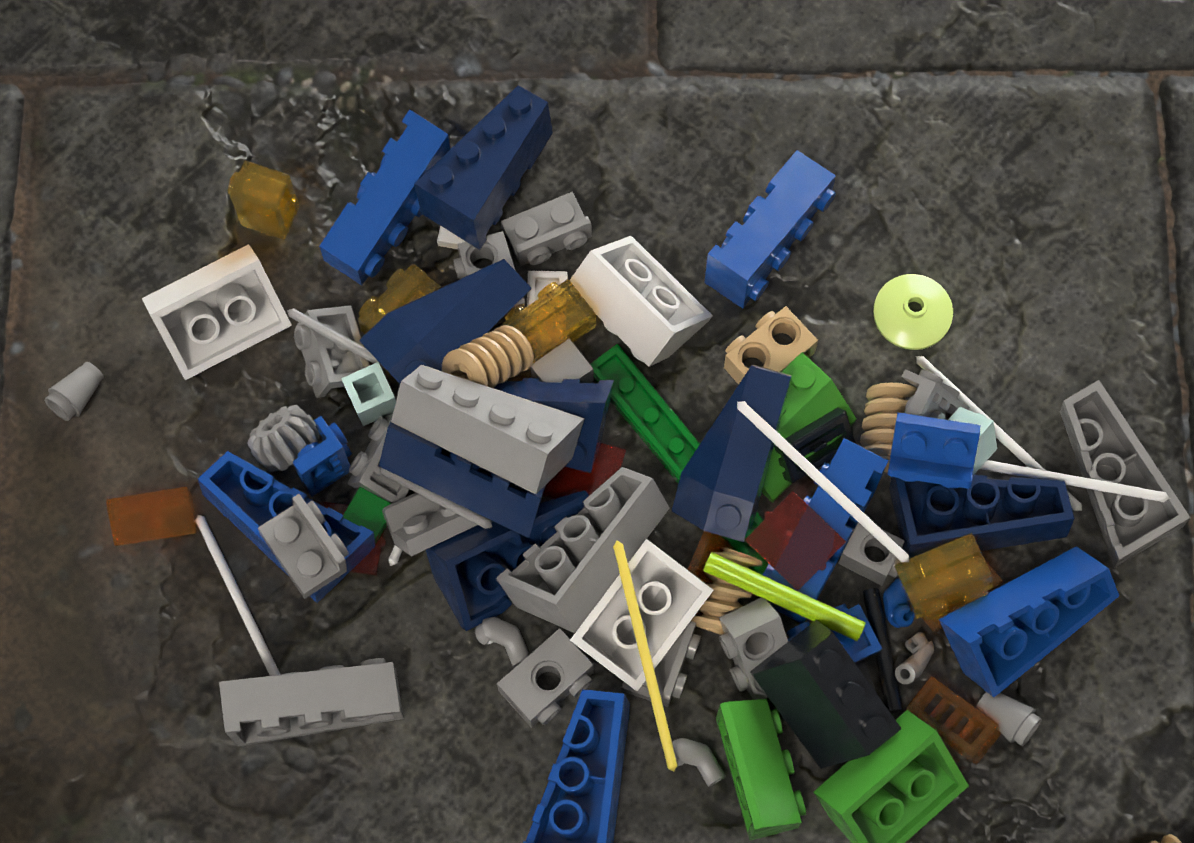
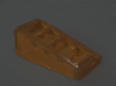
[906,676,1001,765]

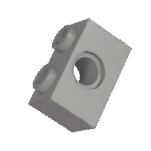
[497,628,594,728]

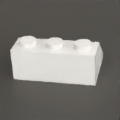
[566,236,713,367]
[142,244,292,380]
[570,539,714,691]

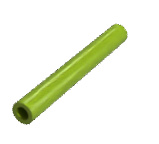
[703,552,866,641]

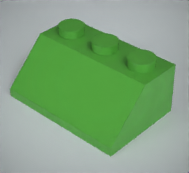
[762,352,857,503]
[716,699,806,841]
[814,710,969,843]

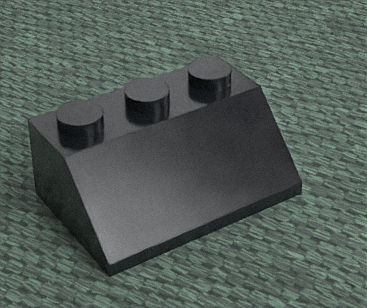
[750,620,901,769]

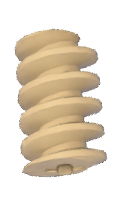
[442,325,534,388]
[860,383,917,472]
[691,547,763,635]

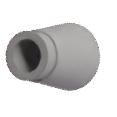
[45,362,104,421]
[976,692,1042,746]

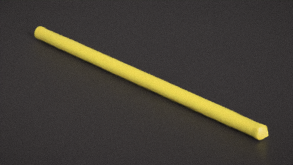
[613,541,678,772]

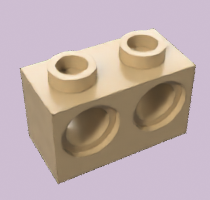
[724,306,818,384]

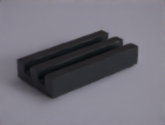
[774,407,856,483]

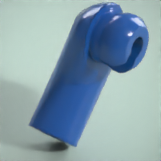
[883,567,922,628]

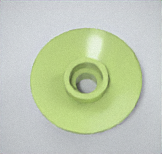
[873,274,953,350]

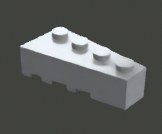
[391,365,584,494]
[1060,380,1191,568]
[496,467,670,633]
[219,658,404,747]

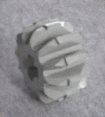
[247,405,319,472]

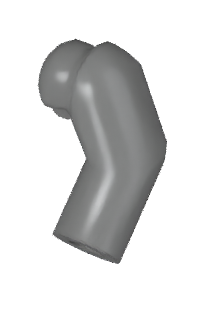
[475,617,530,668]
[895,632,934,684]
[672,738,726,787]

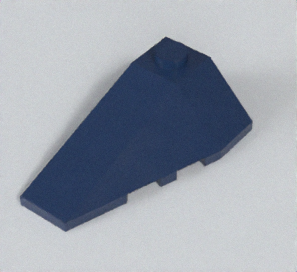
[359,259,532,384]
[672,365,792,542]
[426,490,589,631]

